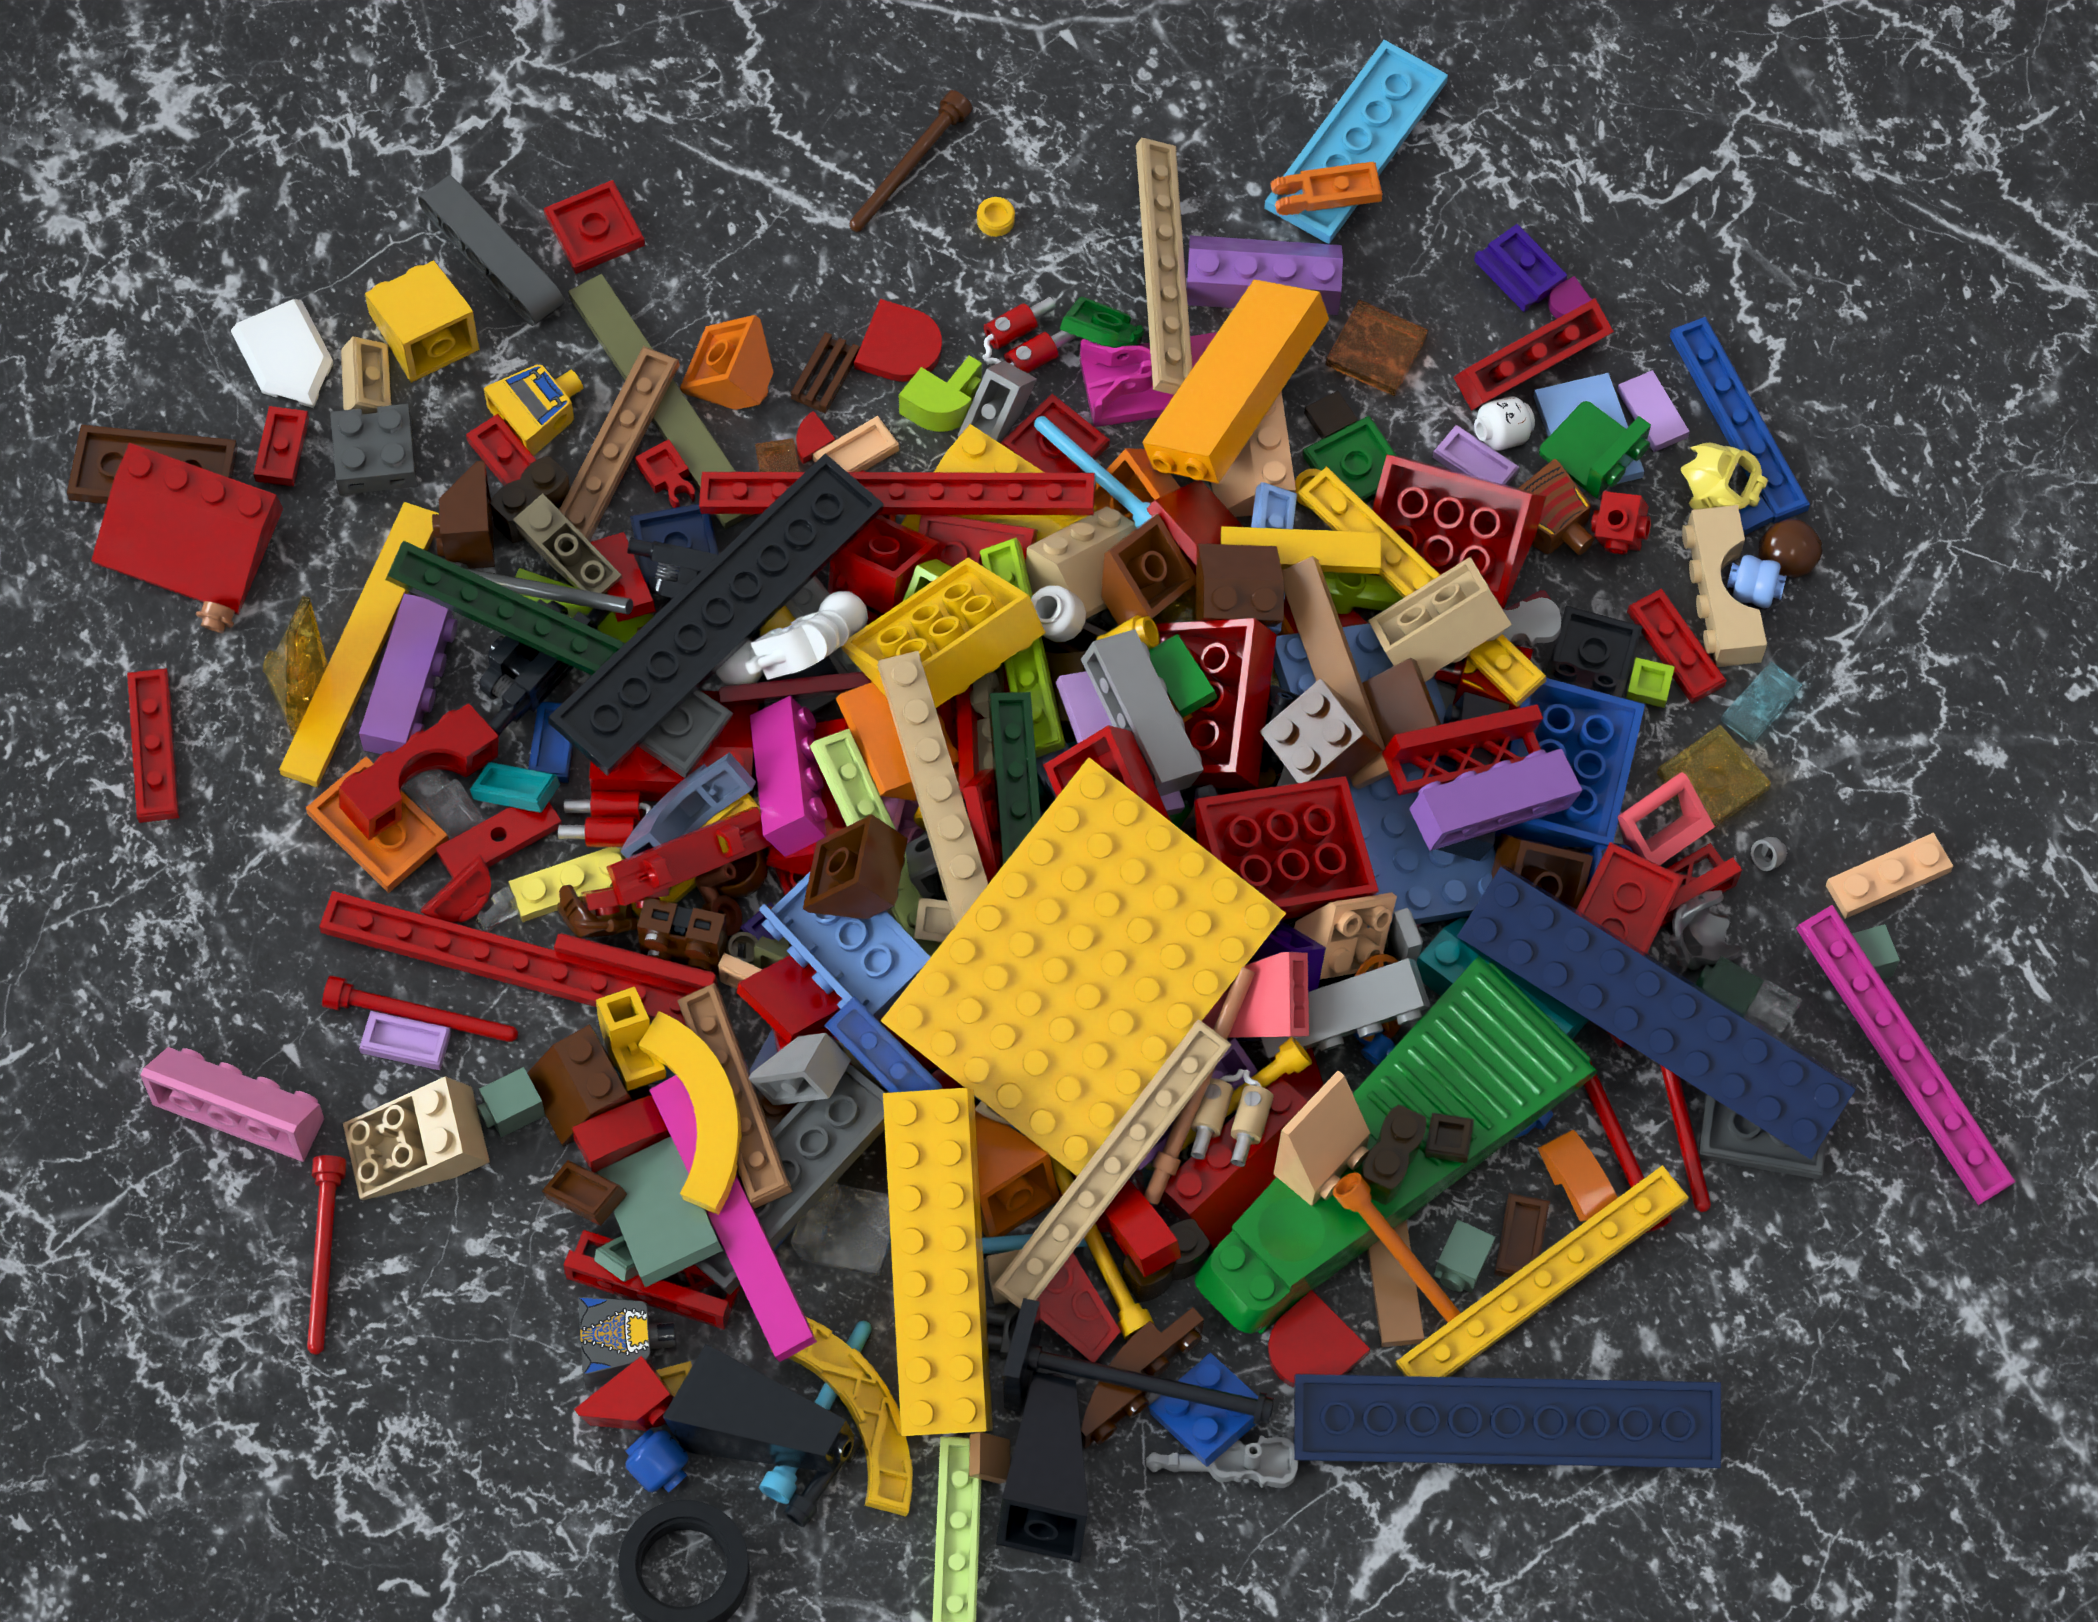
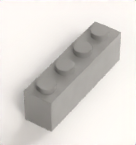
[1081,629,1204,796]
[1261,958,1431,1060]

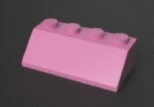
[140,1047,324,1162]

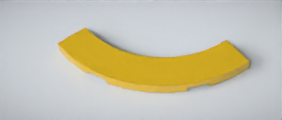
[638,1011,742,1215]
[771,1316,913,1517]

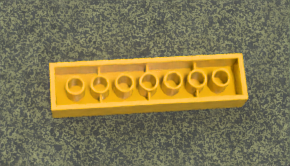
[883,1088,993,1436]

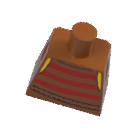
[1518,459,1595,555]

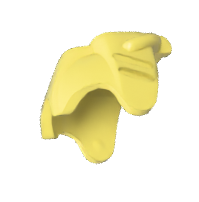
[1681,442,1768,510]

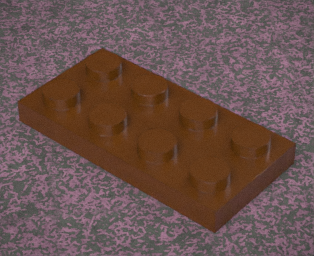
[67,425,238,504]

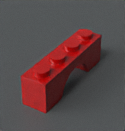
[339,703,499,840]

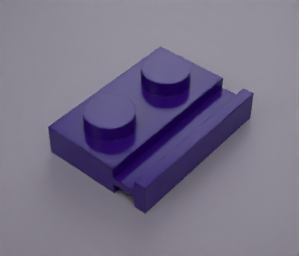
[1474,224,1567,313]

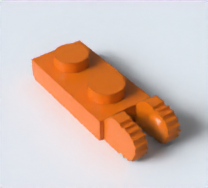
[1270,161,1383,216]

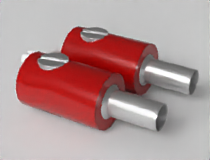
[982,297,1077,373]
[558,791,652,849]

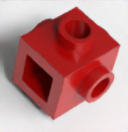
[1591,491,1651,555]

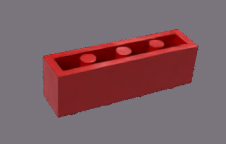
[1453,298,1614,411]

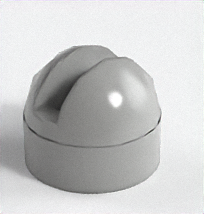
[1751,837,1787,871]

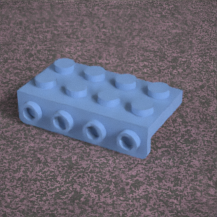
[759,872,930,1020]

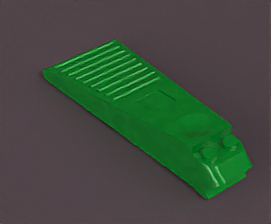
[1194,956,1598,1335]

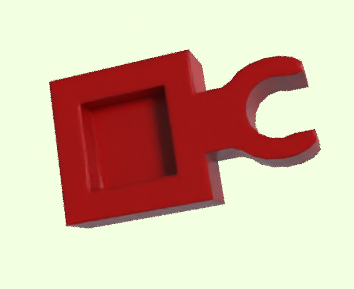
[635,439,695,508]

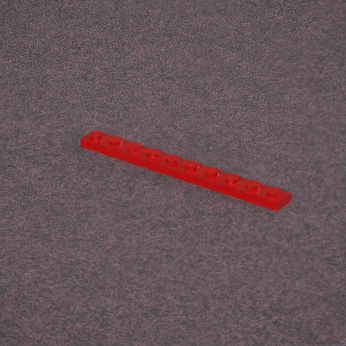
[699,472,1096,515]
[319,891,723,1027]

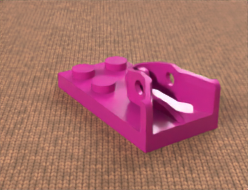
[1079,332,1217,427]

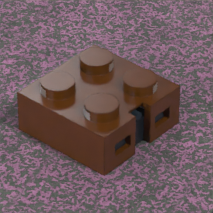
[637,897,728,975]

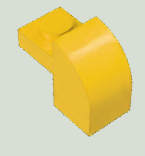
[596,987,666,1091]

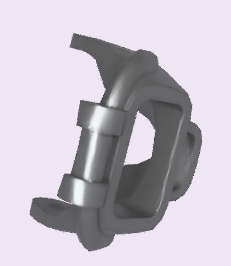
[1669,890,1742,970]

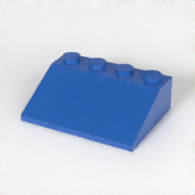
[1495,678,1645,848]

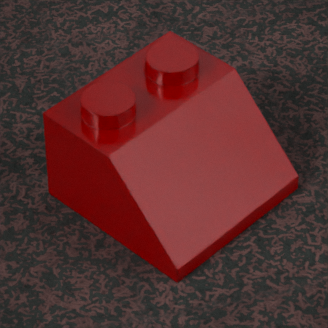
[832,515,939,613]

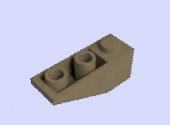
[513,493,623,594]

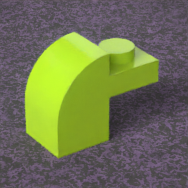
[899,355,982,432]

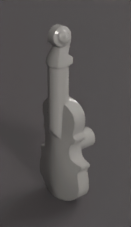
[1502,597,1561,646]
[1146,1436,1298,1488]

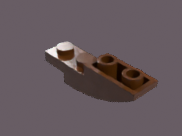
[1081,1307,1204,1449]

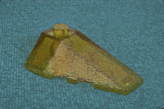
[263,596,328,736]

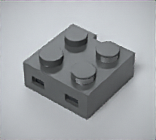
[330,404,418,495]

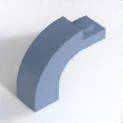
[620,752,756,858]

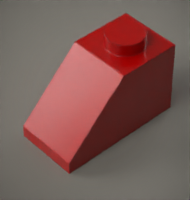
[574,1356,675,1431]

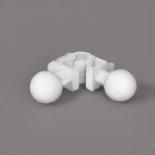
[716,591,868,686]

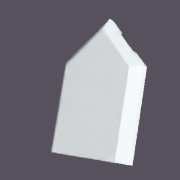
[231,299,333,408]

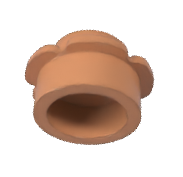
[196,601,235,633]

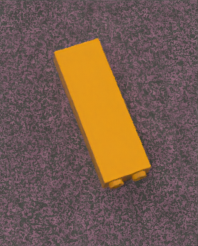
[1142,279,1329,484]

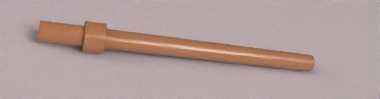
[1144,967,1255,1205]

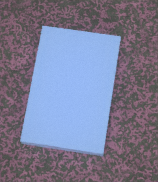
[1533,373,1644,492]

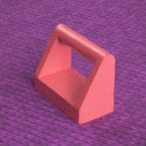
[1618,772,1715,865]

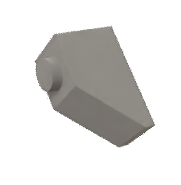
[957,361,1037,443]
[748,1033,851,1106]

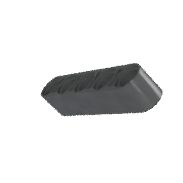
[418,175,564,326]

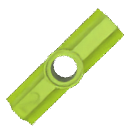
[1285,572,1403,614]

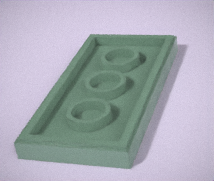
[597,1137,723,1287]

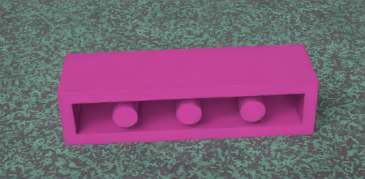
[750,696,827,857]

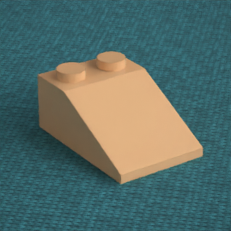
[1274,1071,1370,1206]

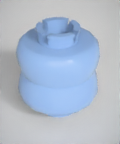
[1727,555,1787,608]

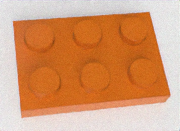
[306,756,449,893]

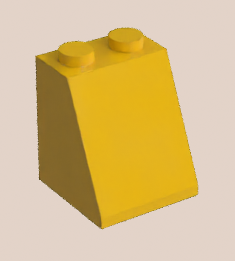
[365,260,480,383]

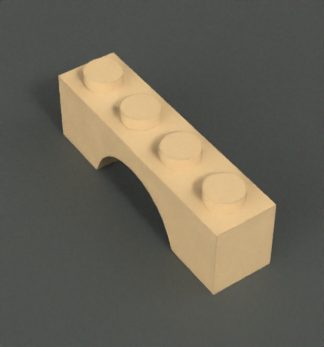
[1682,505,1767,667]

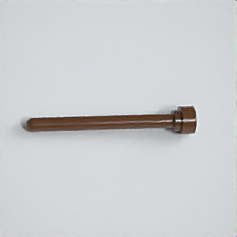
[849,90,973,232]

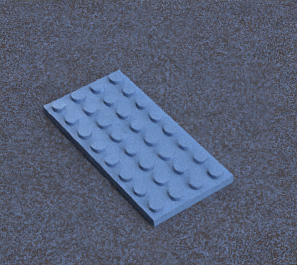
[1273,624,1496,929]

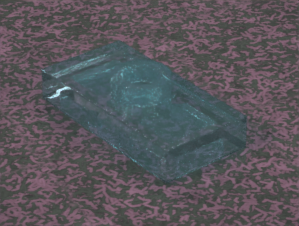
[1721,661,1802,744]

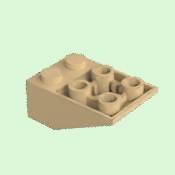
[343,1076,490,1200]

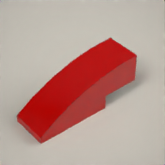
[572,1095,671,1173]
[1099,1179,1181,1277]

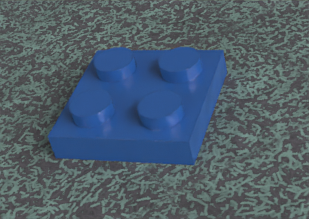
[1148,1352,1258,1467]

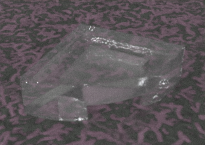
[477,886,519,932]

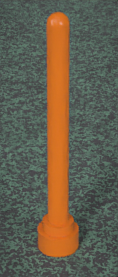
[1333,1172,1461,1323]

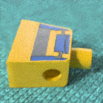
[484,364,584,456]

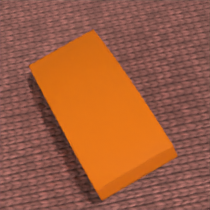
[1537,1129,1618,1222]

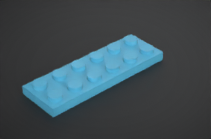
[1265,40,1448,244]

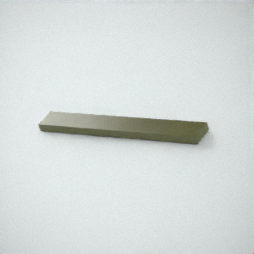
[568,274,754,530]

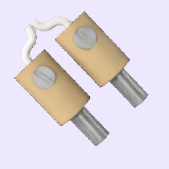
[1191,1069,1274,1167]

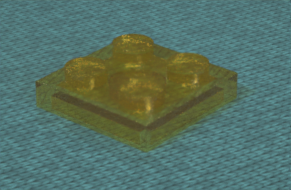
[1657,725,1772,833]

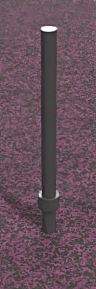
[449,561,633,615]

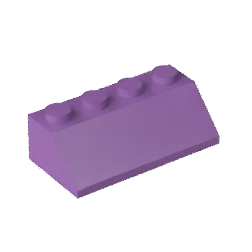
[1186,235,1343,315]

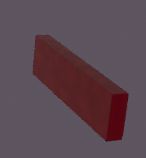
[719,671,872,707]

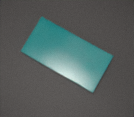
[470,762,560,813]

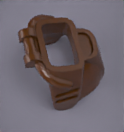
[557,883,638,939]

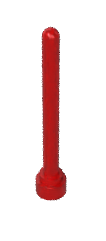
[322,975,518,1042]
[1584,1053,1672,1233]
[1660,1065,1711,1212]
[307,1155,347,1355]

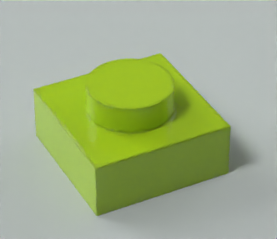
[1626,657,1675,708]

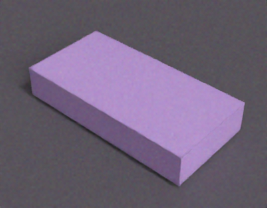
[1617,370,1690,452]
[1432,425,1519,486]
[359,1011,451,1070]

